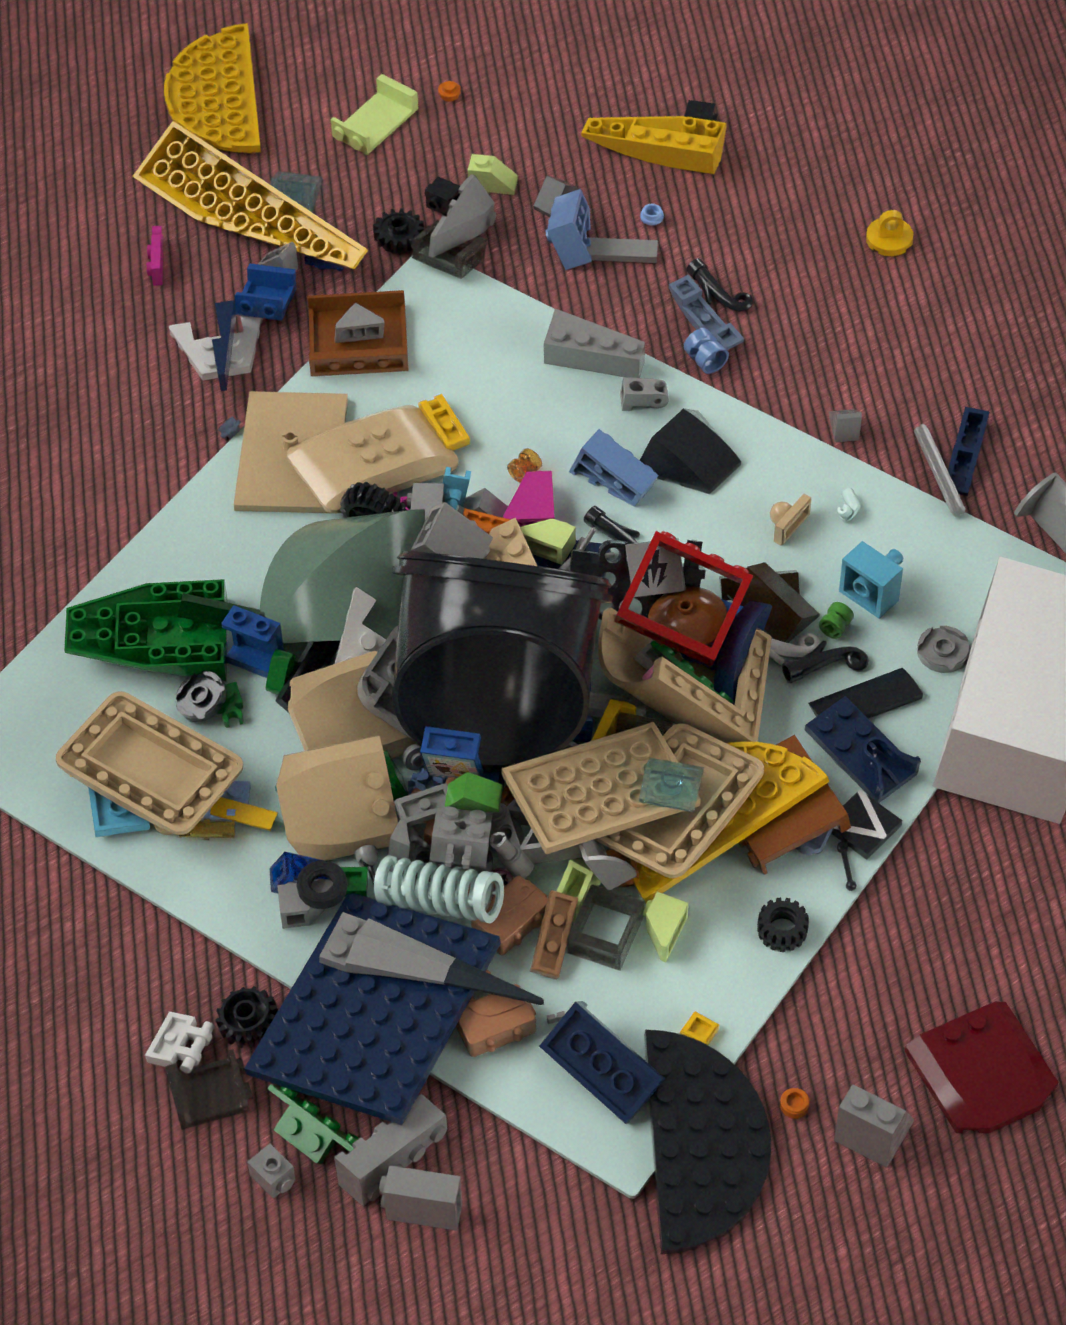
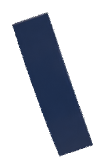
[714,601,772,705]

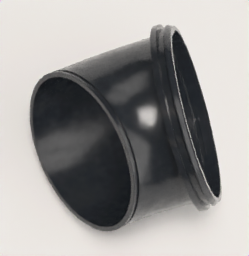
[392,551,613,769]

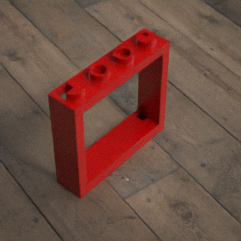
[614,531,753,666]

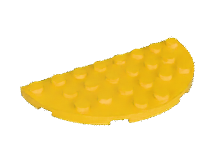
[164,23,261,153]
[634,741,829,904]

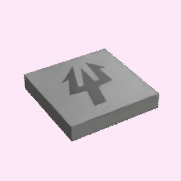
[625,538,686,597]

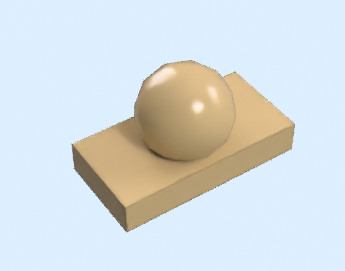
[770,494,811,545]

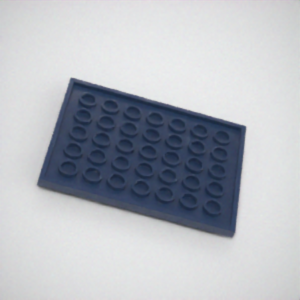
[244,893,501,1125]

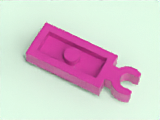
[146,226,164,286]

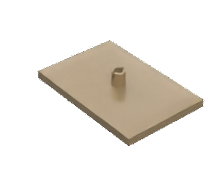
[234,391,348,513]
[502,722,701,854]

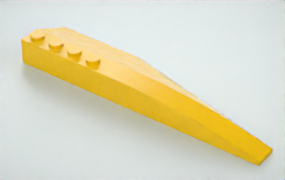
[133,121,368,270]

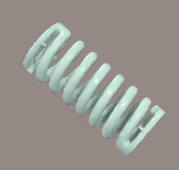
[374,855,504,923]

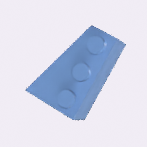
[546,189,592,270]
[569,429,659,507]

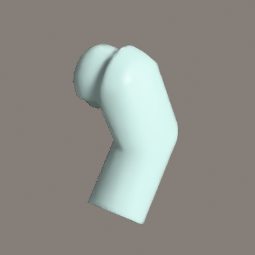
[837,488,861,521]

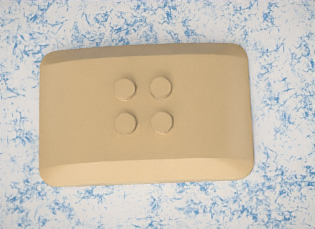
[287,405,459,514]
[56,691,243,835]
[594,724,764,878]

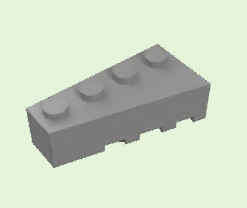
[544,309,645,378]
[334,1094,447,1207]

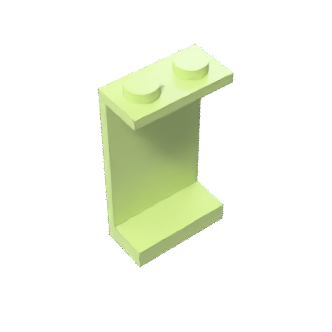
[331,74,418,155]

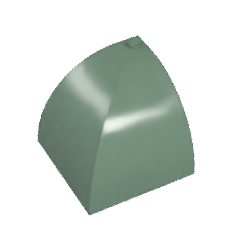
[260,509,425,644]

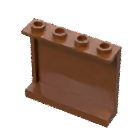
[307,290,408,377]
[738,735,851,875]

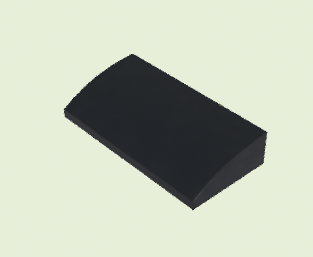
[808,668,923,719]

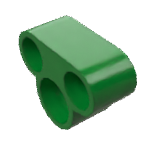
[265,649,297,695]

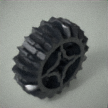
[340,482,407,518]

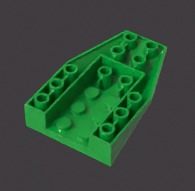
[64,579,228,682]

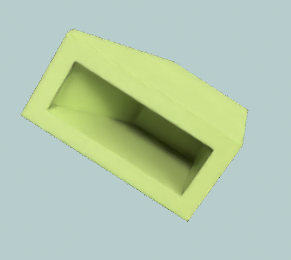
[468,154,518,195]
[520,518,576,565]
[557,857,601,922]
[643,891,689,962]

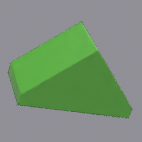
[445,772,503,812]

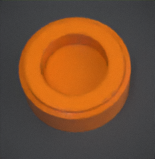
[780,1088,810,1119]

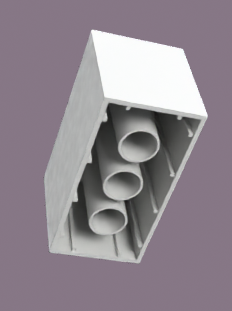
[932,557,1066,824]

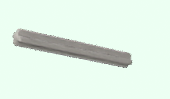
[914,424,965,517]

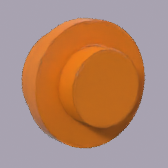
[438,81,461,102]

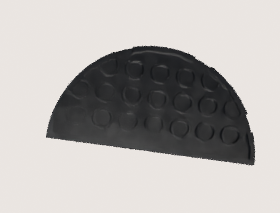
[644,1029,771,1255]

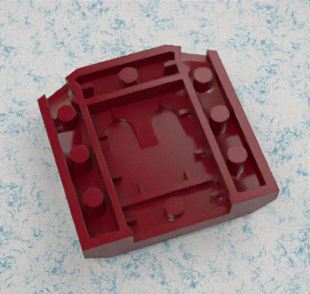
[905,1001,1058,1133]

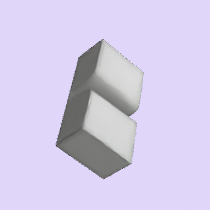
[547,1011,565,1024]

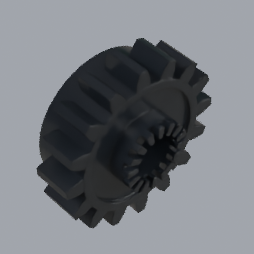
[373,208,425,254]
[215,986,278,1048]

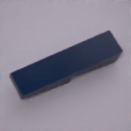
[212,300,236,391]
[948,406,990,496]

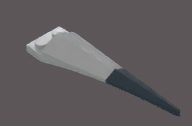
[319,912,544,1005]

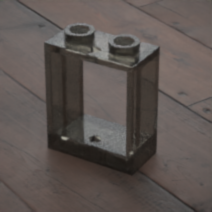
[567,884,644,971]

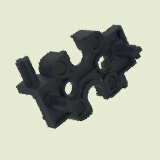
[569,540,706,620]

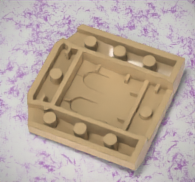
[288,650,416,759]
[276,735,398,864]

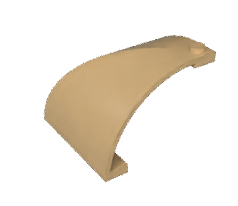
[598,607,772,743]

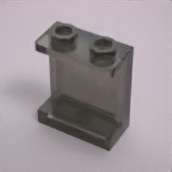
[412,220,487,279]
[165,1049,253,1130]

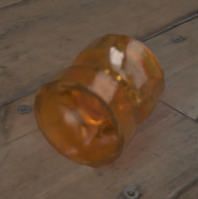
[507,448,542,483]

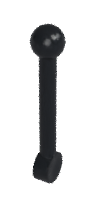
[837,841,857,891]

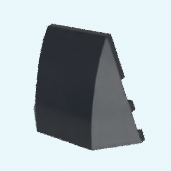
[640,408,741,494]

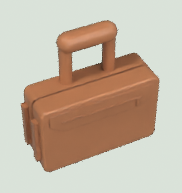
[468,876,548,955]
[456,970,537,1057]

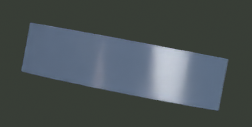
[668,275,744,350]

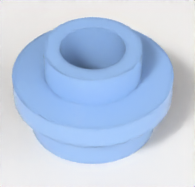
[640,204,664,225]

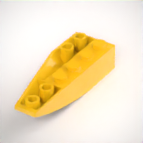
[581,116,727,174]

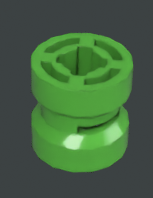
[819,602,854,639]

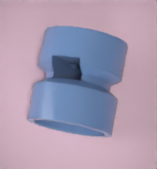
[684,328,729,374]

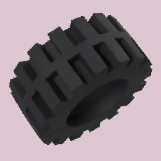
[757,897,809,952]

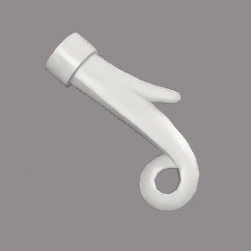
[769,633,821,665]

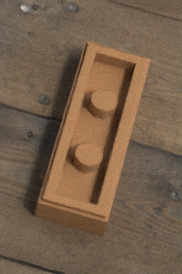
[530,890,578,980]

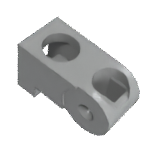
[620,377,669,411]

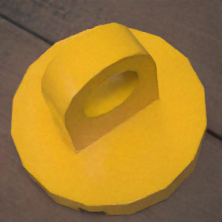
[866,210,913,256]

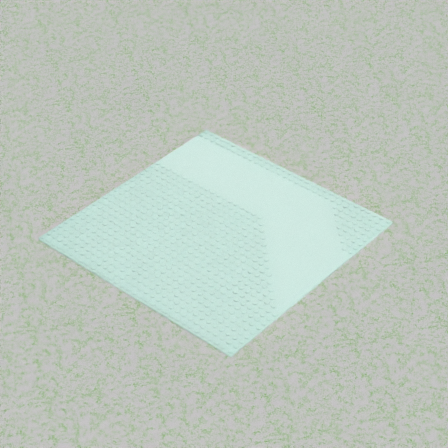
[0,245,1066,1199]

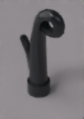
[686,258,754,311]
[583,505,640,563]
[782,641,869,683]

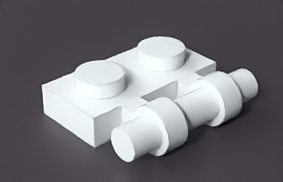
[145,1011,215,1073]

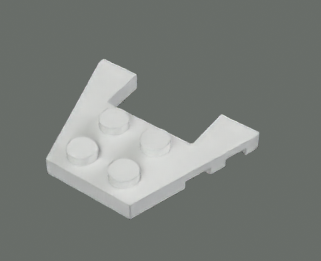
[169,315,263,381]
[335,587,386,664]

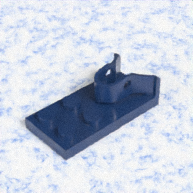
[804,696,921,803]
[539,1001,665,1124]

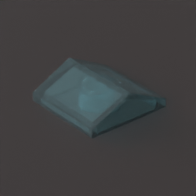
[270,171,323,212]
[639,758,705,812]

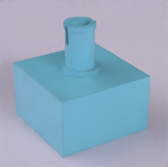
[839,541,904,619]

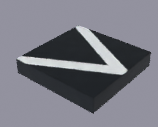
[831,790,903,860]

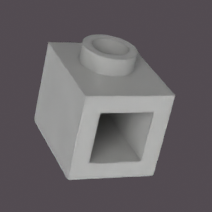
[247,1144,296,1198]

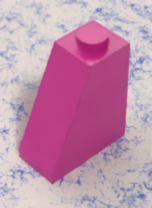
[503,471,555,527]

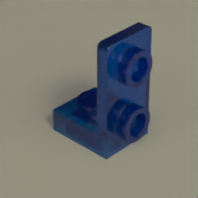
[269,851,329,893]

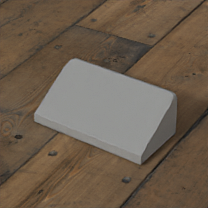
[388,818,410,874]

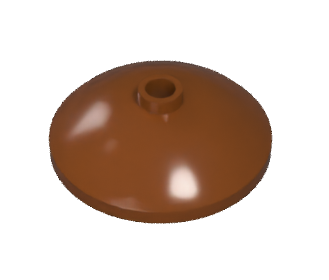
[648,586,727,653]

